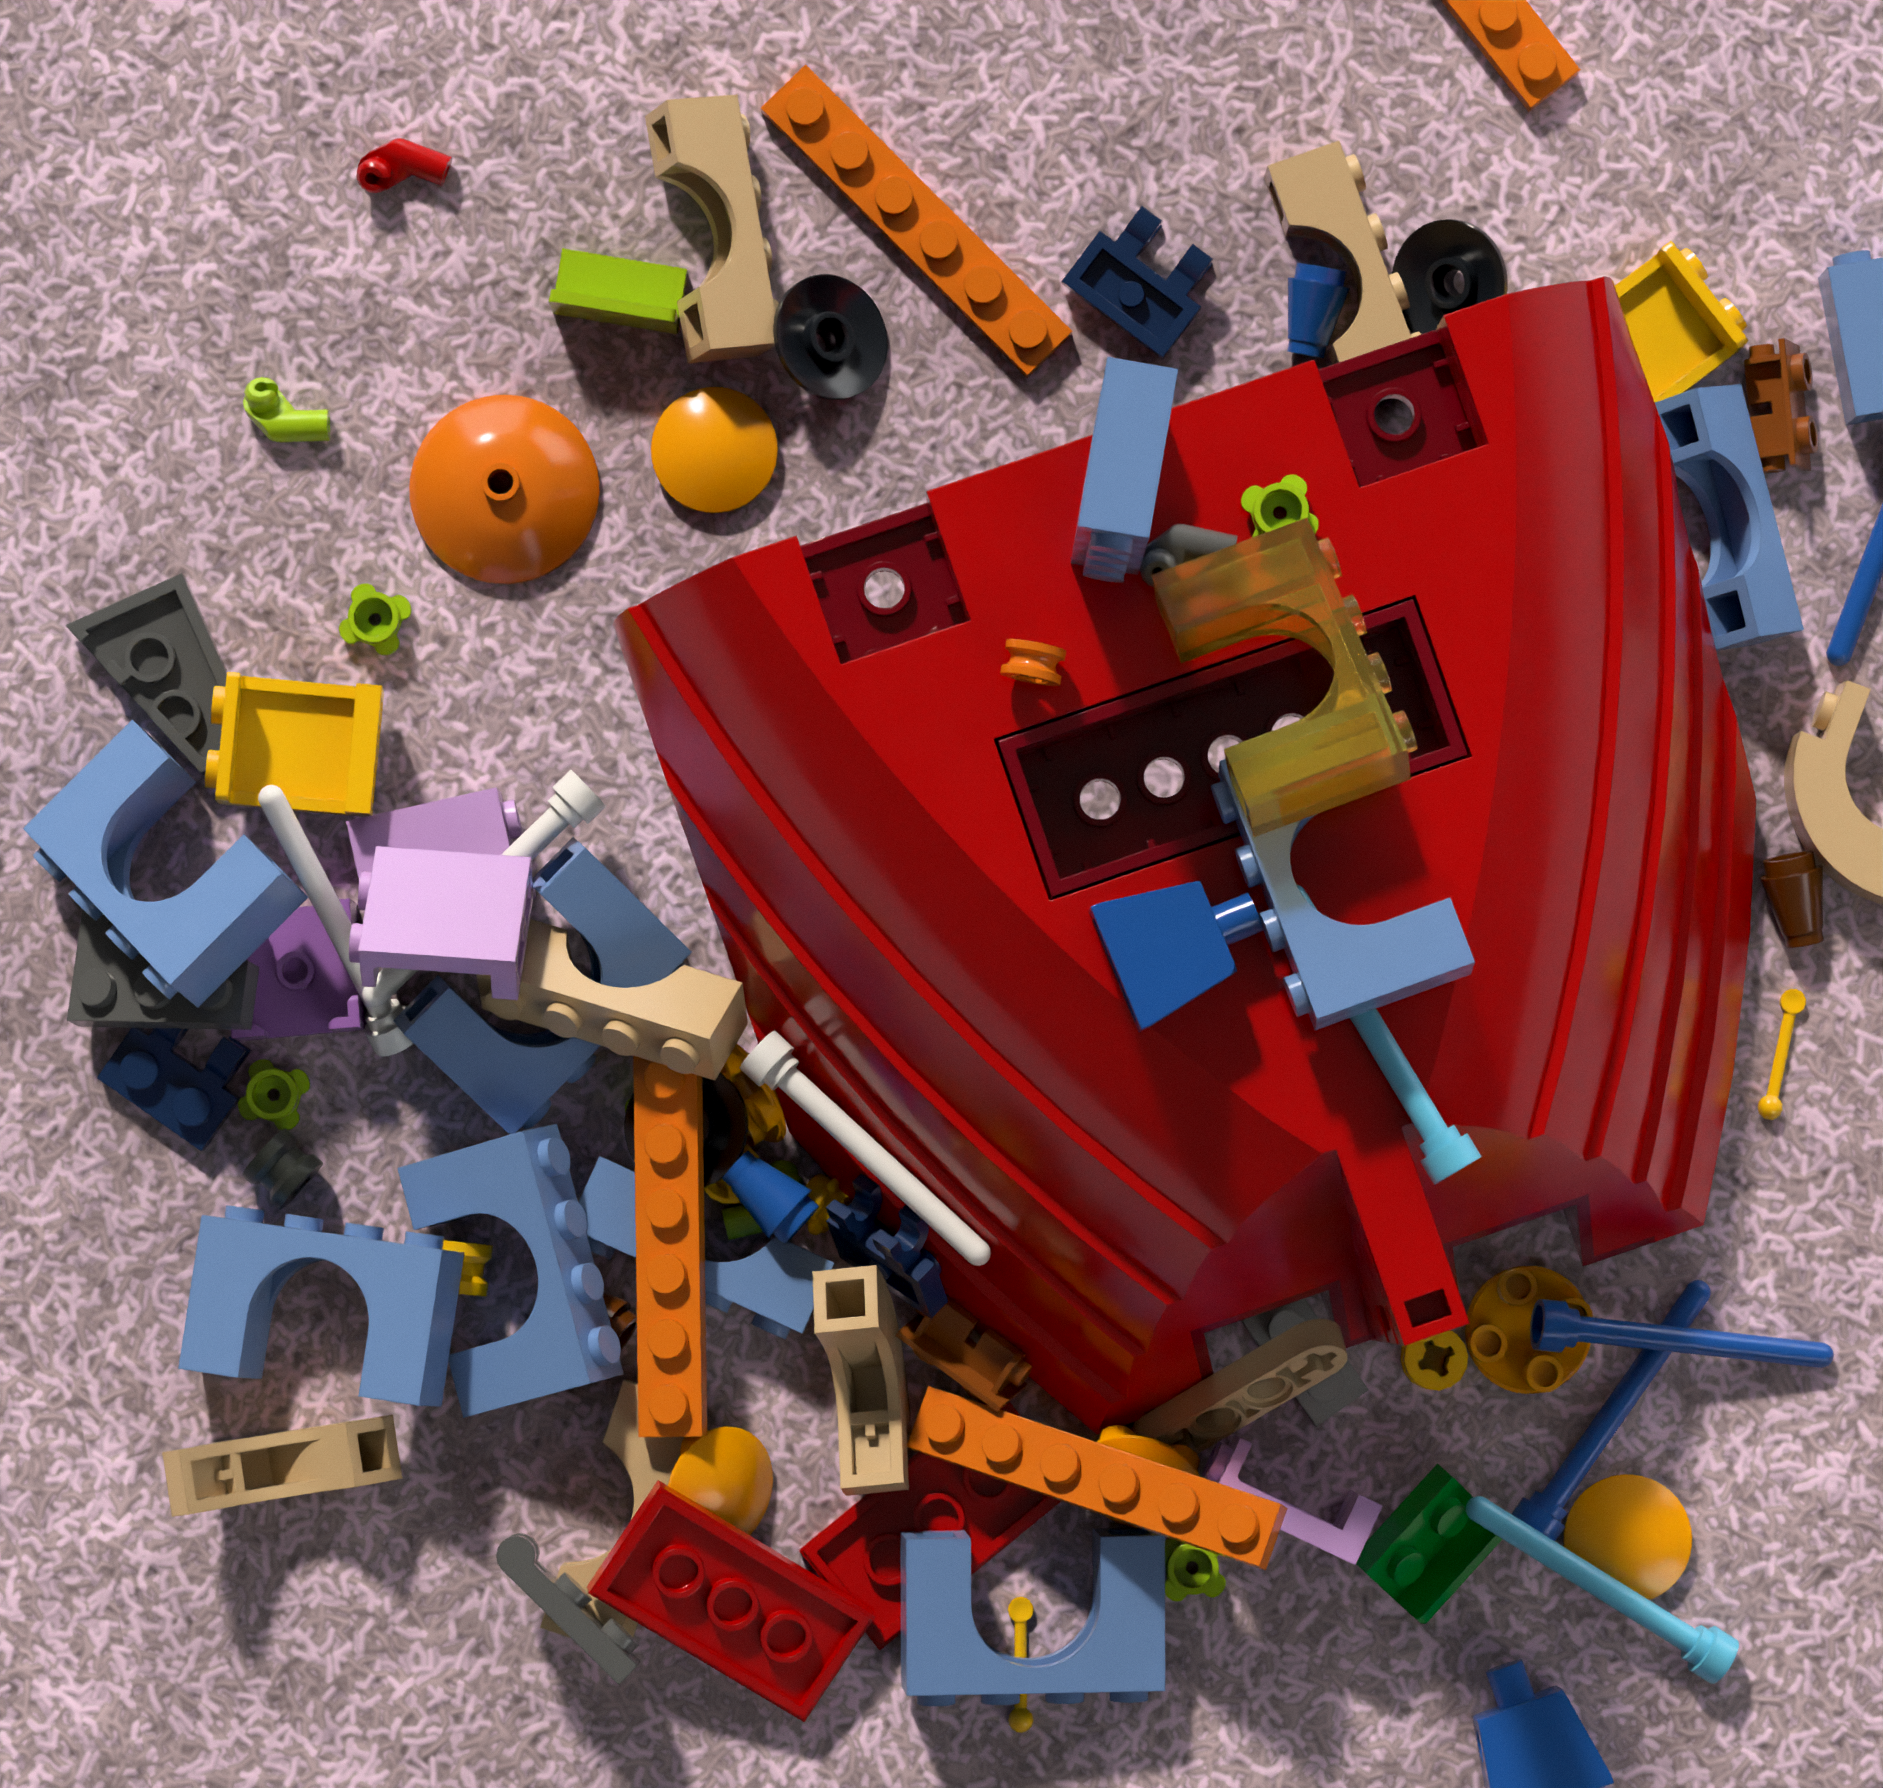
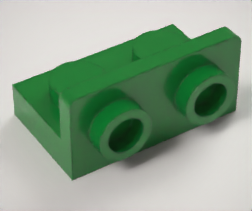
[1356,1463,1503,1624]

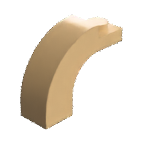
[1784,680,1883,905]
[812,1265,911,1496]
[162,1415,403,1517]

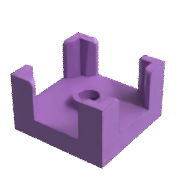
[231,898,367,1041]

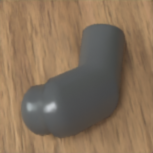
[1139,524,1237,588]

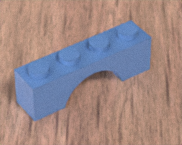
[1655,384,1804,651]
[579,1156,835,1340]

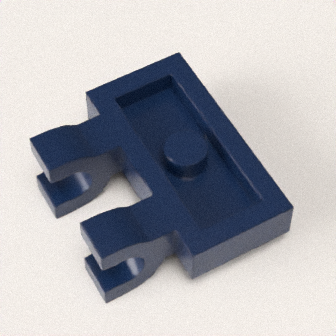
[1062,206,1213,360]
[97,1028,252,1151]
[826,1173,948,1318]

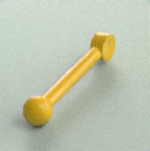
[1758,989,1806,1120]
[1008,1597,1034,1733]

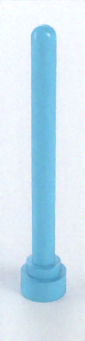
[1296,884,1482,1185]
[1466,1496,1739,1684]

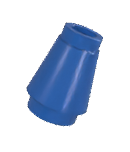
[1287,263,1350,358]
[722,1151,819,1244]

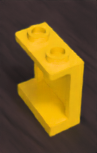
[1615,241,1748,402]
[205,672,384,817]

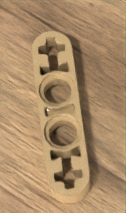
[1131,1319,1348,1454]

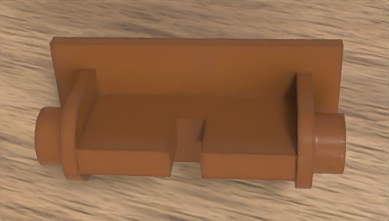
[1744,338,1818,474]
[895,1294,1033,1412]

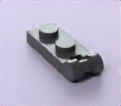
[496,1533,641,1685]

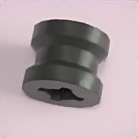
[242,1128,323,1210]

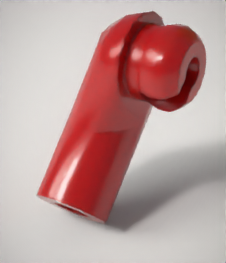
[356,138,453,193]

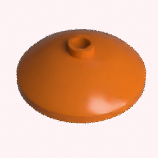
[409,395,600,584]

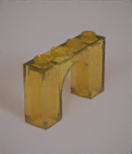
[1151,518,1417,837]

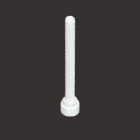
[362,770,607,1007]
[258,785,414,1056]
[740,1030,991,1266]

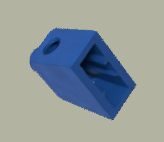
[1088,881,1264,1032]
[1472,1659,1614,1788]

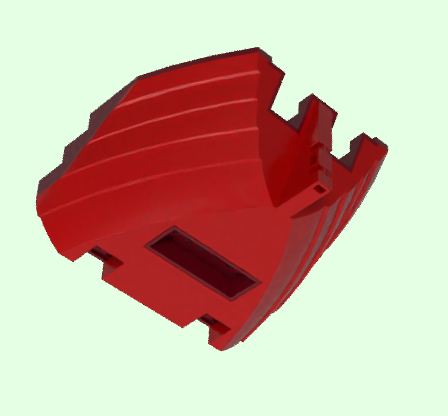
[613,276,1757,1434]

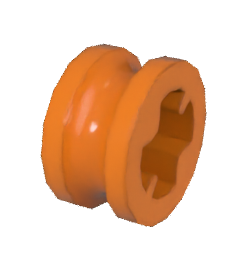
[1000,639,1066,686]

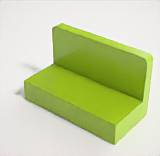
[549,248,688,334]

